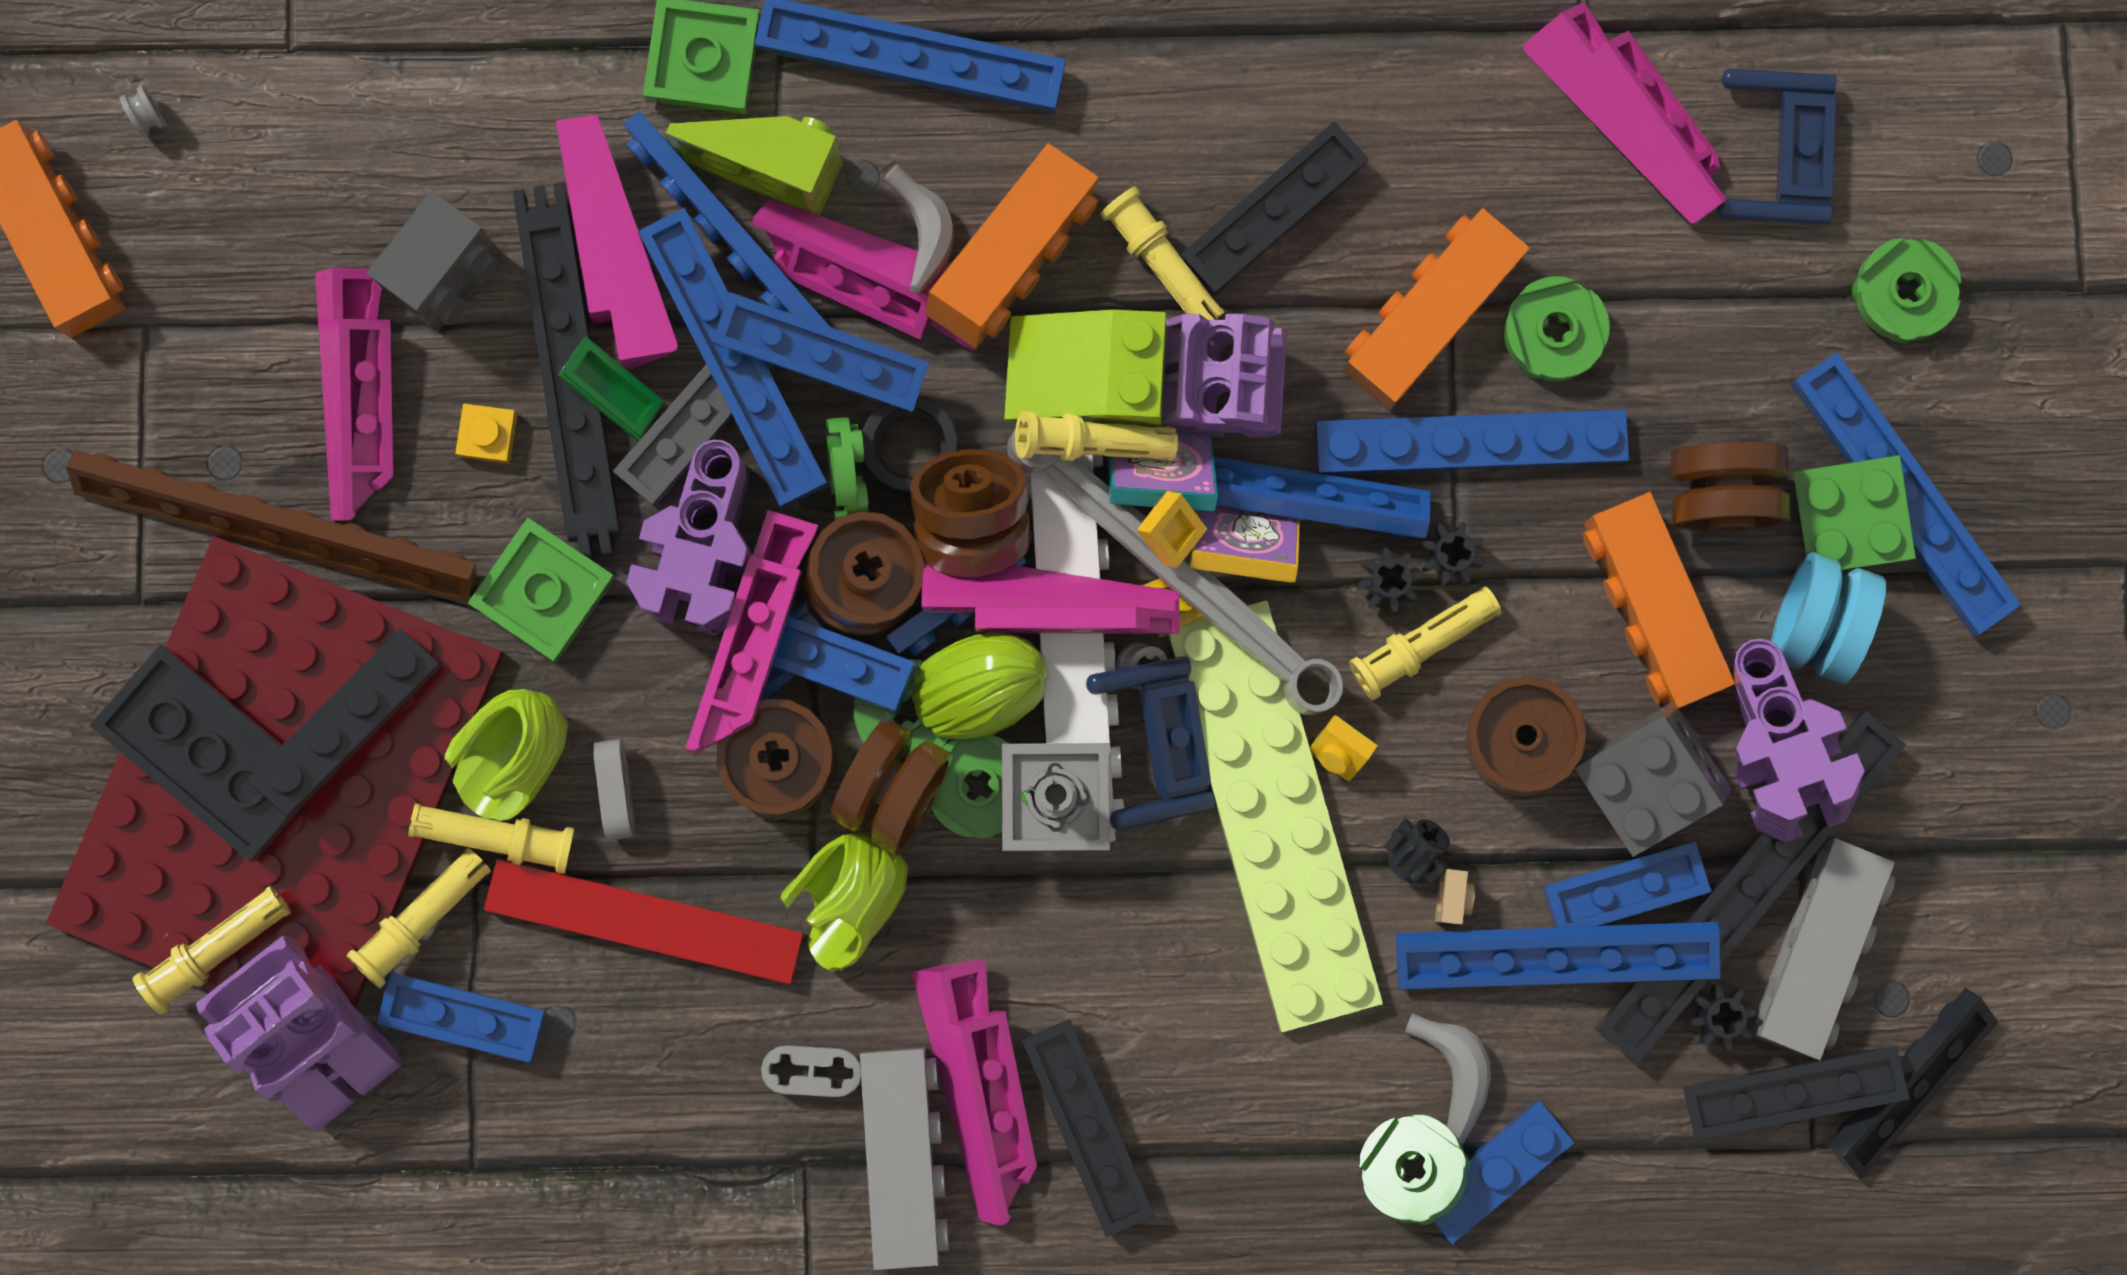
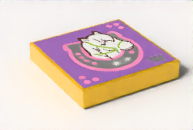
[1190,505,1300,583]

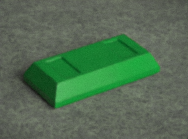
[558,336,665,441]

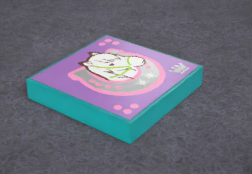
[1107,431,1218,511]

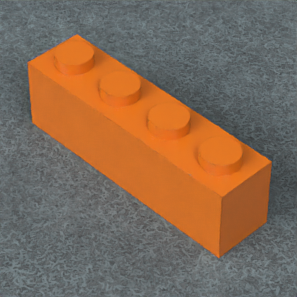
[0,119,126,338]
[925,143,1099,349]
[1343,208,1530,411]
[1582,492,1735,708]

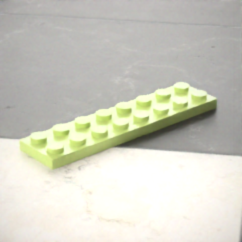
[1168,600,1383,1032]

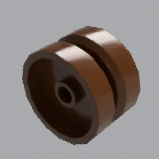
[1670,442,1791,532]
[910,449,1031,577]
[802,511,925,641]
[1465,676,1587,798]
[716,699,838,818]
[829,717,953,856]

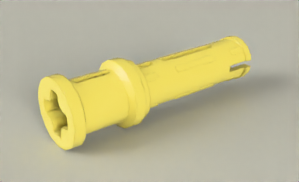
[1100,186,1225,320]
[1015,410,1178,462]
[1349,586,1502,701]
[408,803,574,874]
[346,848,491,989]
[133,886,291,1015]

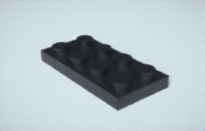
[89,645,304,862]

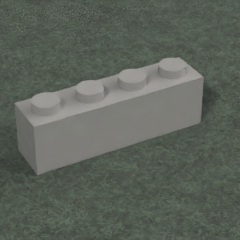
[1749,838,1895,1060]
[860,1047,949,1270]

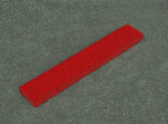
[484,859,804,984]

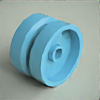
[1771,552,1886,685]

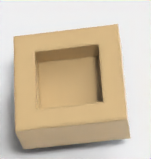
[1435,869,1475,925]

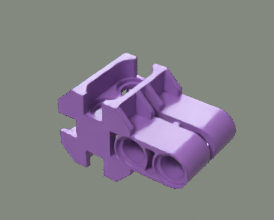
[1162,314,1287,438]
[626,440,753,636]
[1732,638,1865,843]
[196,936,403,1132]

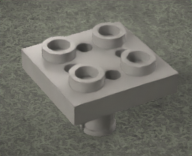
[1002,743,1110,852]

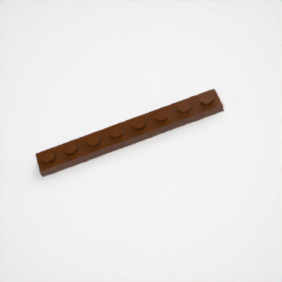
[66,450,478,606]

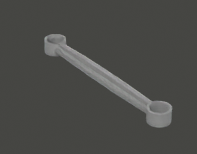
[1007,416,1343,715]

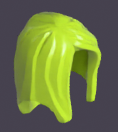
[912,631,1048,739]
[444,689,568,821]
[780,832,908,972]

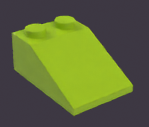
[666,116,843,216]
[1004,310,1168,427]

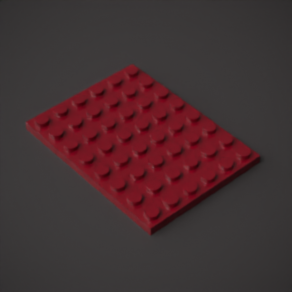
[46,536,505,1008]

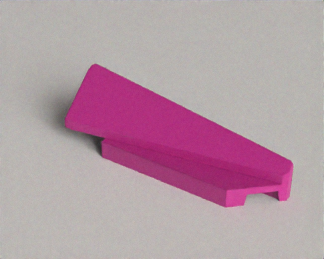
[1523,2,1726,223]
[556,115,678,370]
[752,199,975,351]
[315,268,393,521]
[686,510,819,756]
[922,563,1180,634]
[912,959,1037,1226]

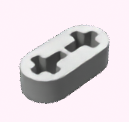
[594,739,635,841]
[761,1045,861,1097]

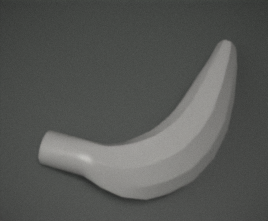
[884,165,954,293]
[1405,1013,1491,1145]

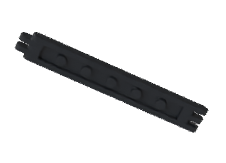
[513,182,621,560]

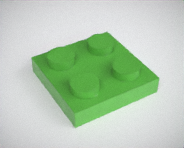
[643,0,761,114]
[1793,455,1916,570]
[468,517,616,663]

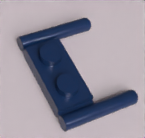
[1717,68,1837,225]
[1086,656,1215,831]

